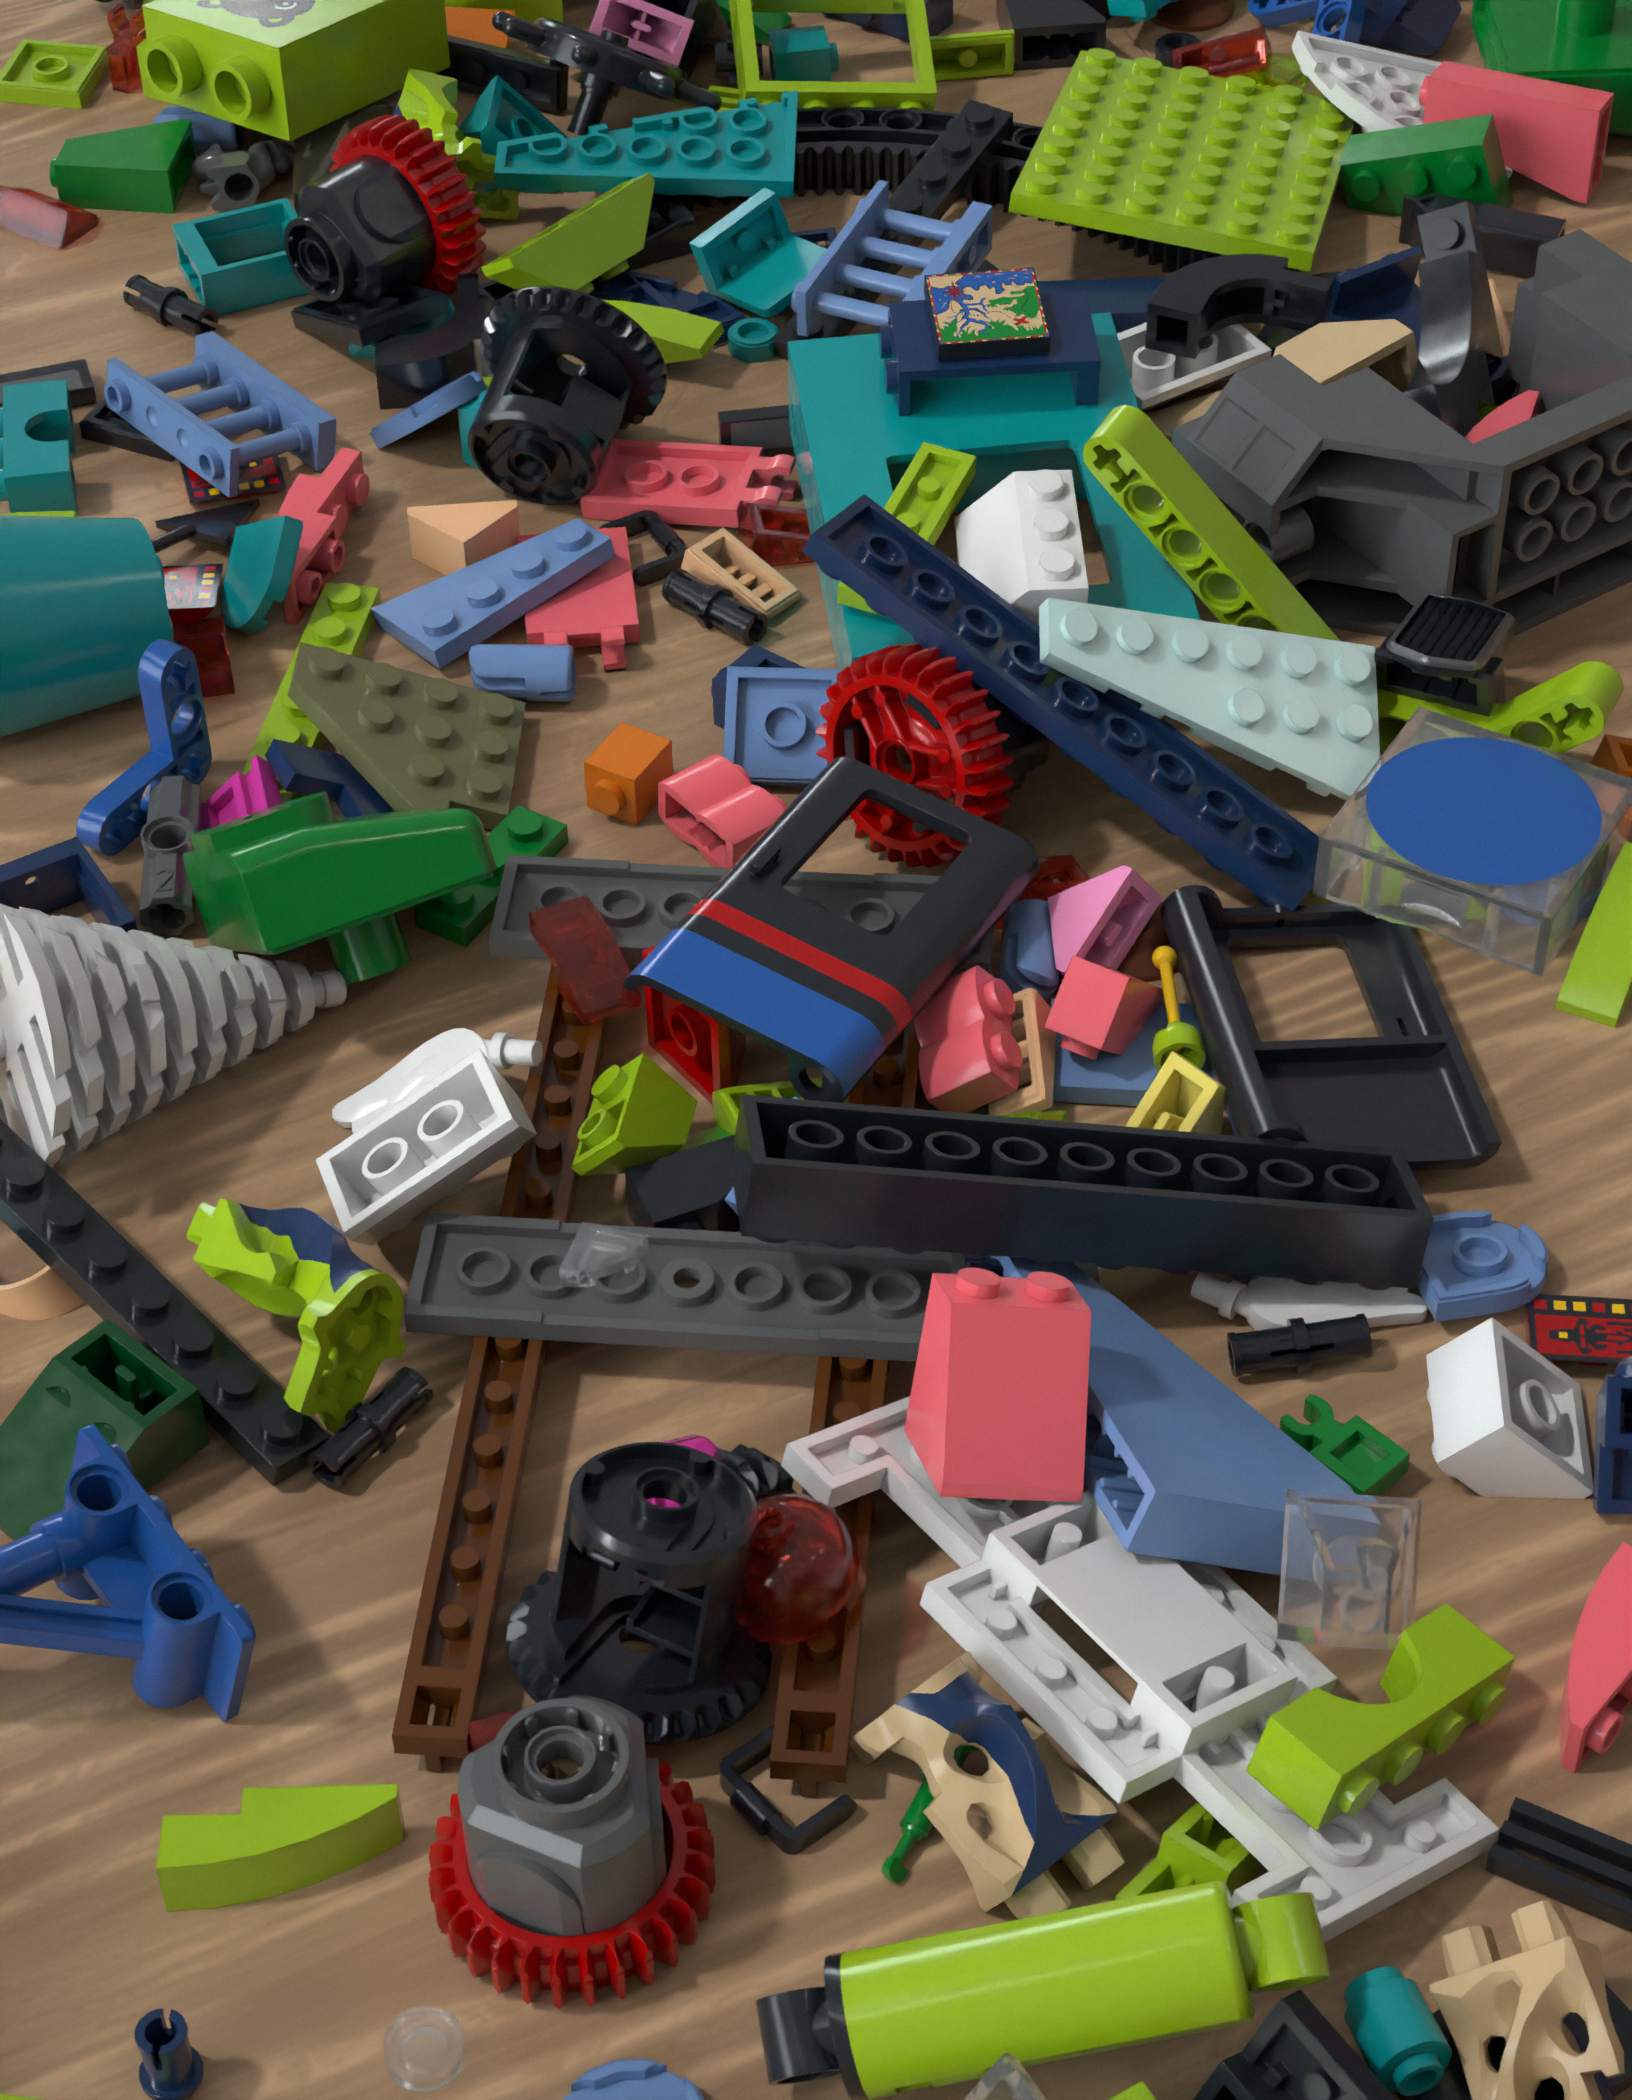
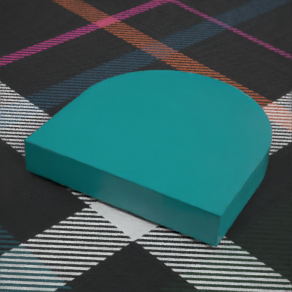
[221,515,303,634]

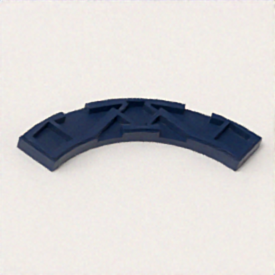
[479,271,747,346]

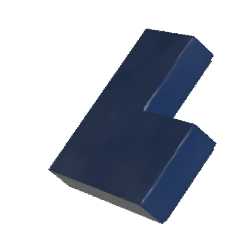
[265,739,395,818]

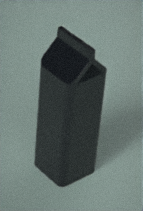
[1399,193,1567,278]

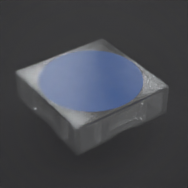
[1312,706,1632,977]

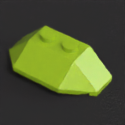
[481,172,655,294]

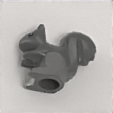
[190,140,299,211]

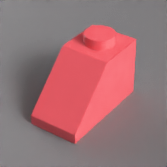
[1044,955,1164,1060]

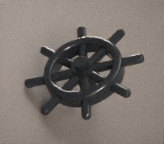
[492,11,722,136]

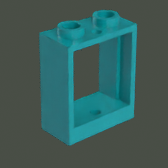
[172,198,310,316]

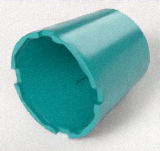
[0,515,174,738]

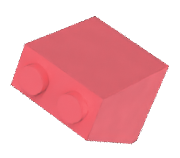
[904,1267,1091,1502]

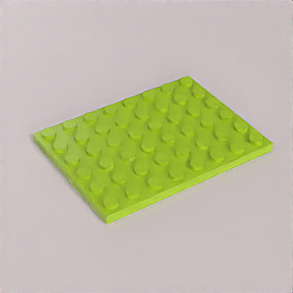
[1008,48,1356,272]

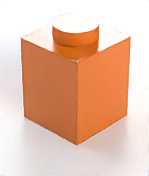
[584,722,674,825]

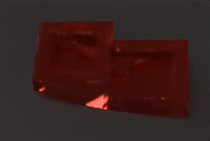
[172,616,236,698]
[529,895,641,1025]

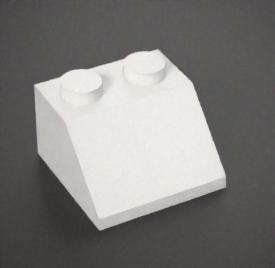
[1426,1317,1594,1499]

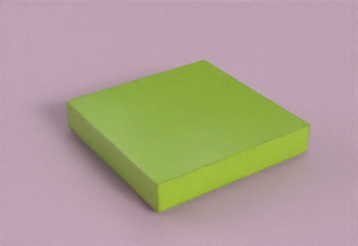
[0,39,112,109]

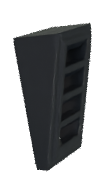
[625,196,696,271]

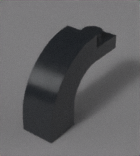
[1145,254,1333,359]
[375,273,498,410]

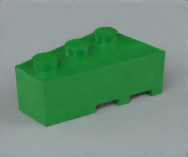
[1339,114,1513,216]

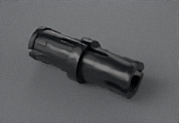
[123,274,219,336]
[662,568,768,646]
[1227,1313,1372,1377]
[307,1367,433,1490]

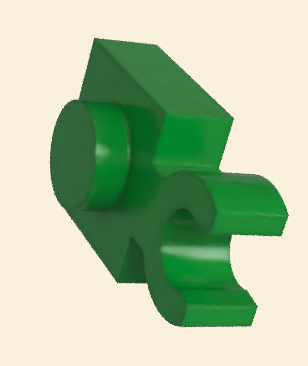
[1280,1394,1410,1507]

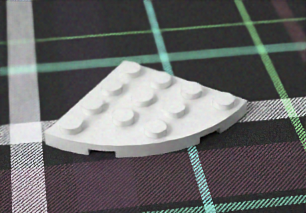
[1291,31,1512,180]

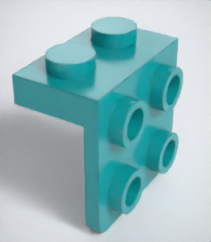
[689,188,827,317]

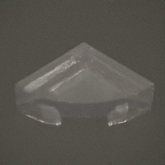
[559,1222,648,1287]

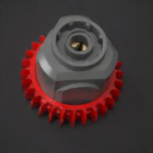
[428,1695,716,2009]

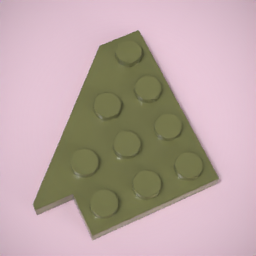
[288,642,526,830]

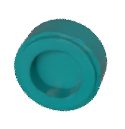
[728,318,779,363]

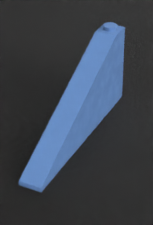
[966,1256,1379,1586]

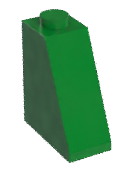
[49,119,197,214]

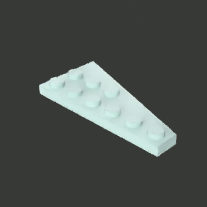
[1039,598,1381,818]

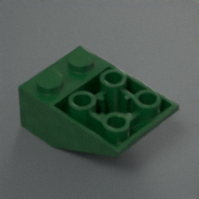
[0,1318,210,1541]

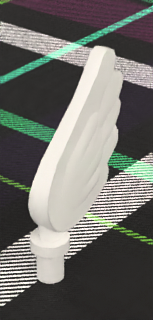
[332,1028,543,1134]
[1190,1272,1428,1330]

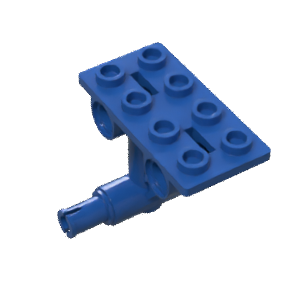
[0,1424,256,1722]

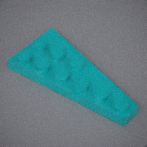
[494,90,798,198]

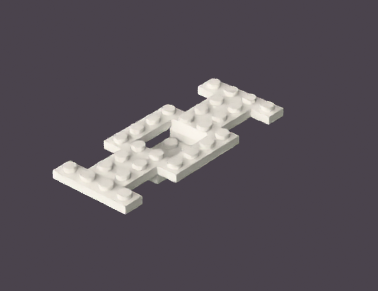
[781,1396,1500,1943]

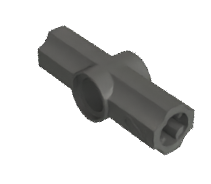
[139,775,203,936]

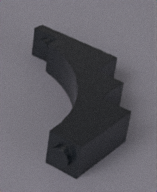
[1403,201,1504,437]

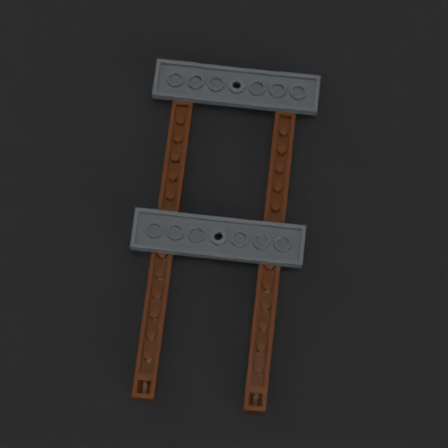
[392,855,995,1797]

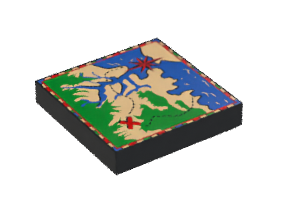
[924,267,1051,361]

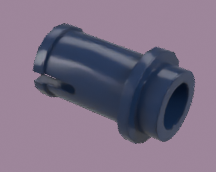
[134,2008,204,2100]

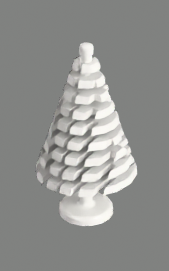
[0,903,347,1168]

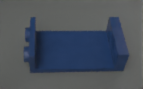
[1329,245,1520,406]
[878,291,1101,416]

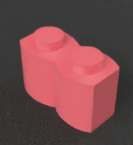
[658,754,787,868]
[913,965,1023,1113]

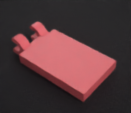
[580,439,798,532]
[517,527,640,670]

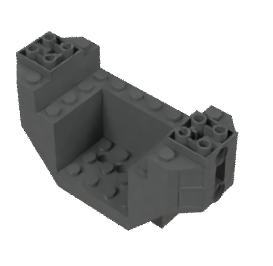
[1172,229,1632,637]

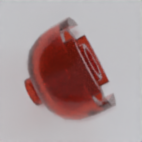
[738,1493,866,1644]

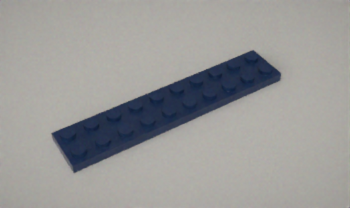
[802,494,1340,911]

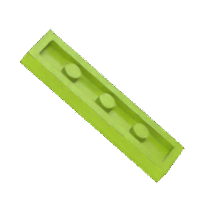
[837,442,976,615]

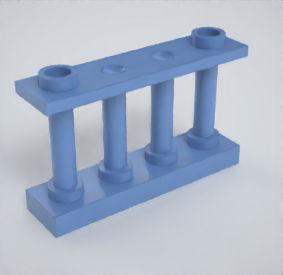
[791,180,992,337]
[104,331,337,498]

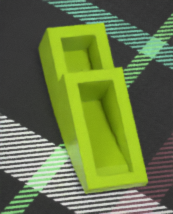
[1555,841,1632,1028]
[156,1784,405,1912]

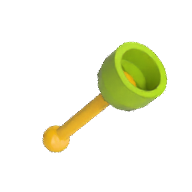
[1152,946,1206,1072]

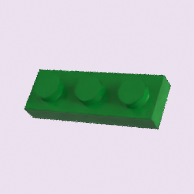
[414,805,569,947]

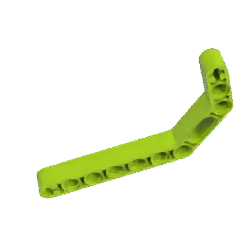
[1083,405,1624,758]

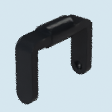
[599,510,687,586]
[719,1725,857,1854]

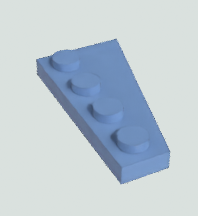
[371,518,616,669]

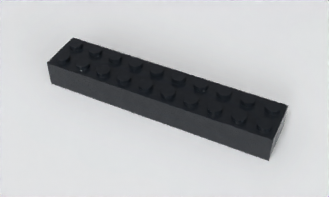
[730,1094,1434,1290]

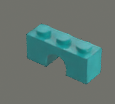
[0,379,77,514]

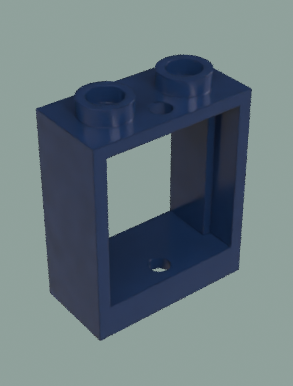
[0,837,137,932]

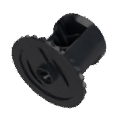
[467,286,667,505]
[505,1442,772,1745]

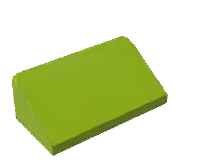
[929,29,1015,81]

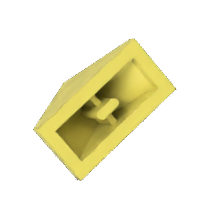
[1125,1051,1226,1135]

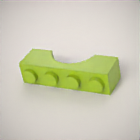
[1246,1603,1516,1831]

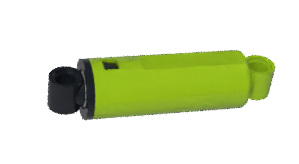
[756,1881,1331,2100]

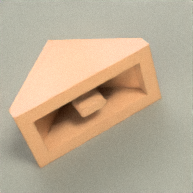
[407,500,520,576]

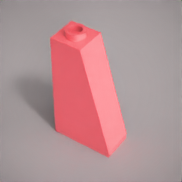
[1419,61,1614,204]

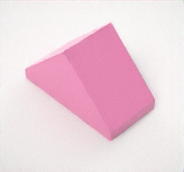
[589,0,694,66]
[1048,865,1163,976]

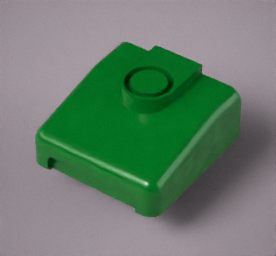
[1471,0,1632,136]
[183,792,497,984]

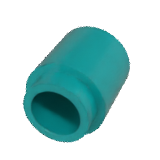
[1343,1966,1452,2096]

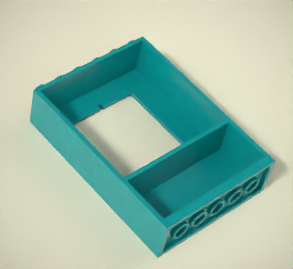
[788,312,1200,670]

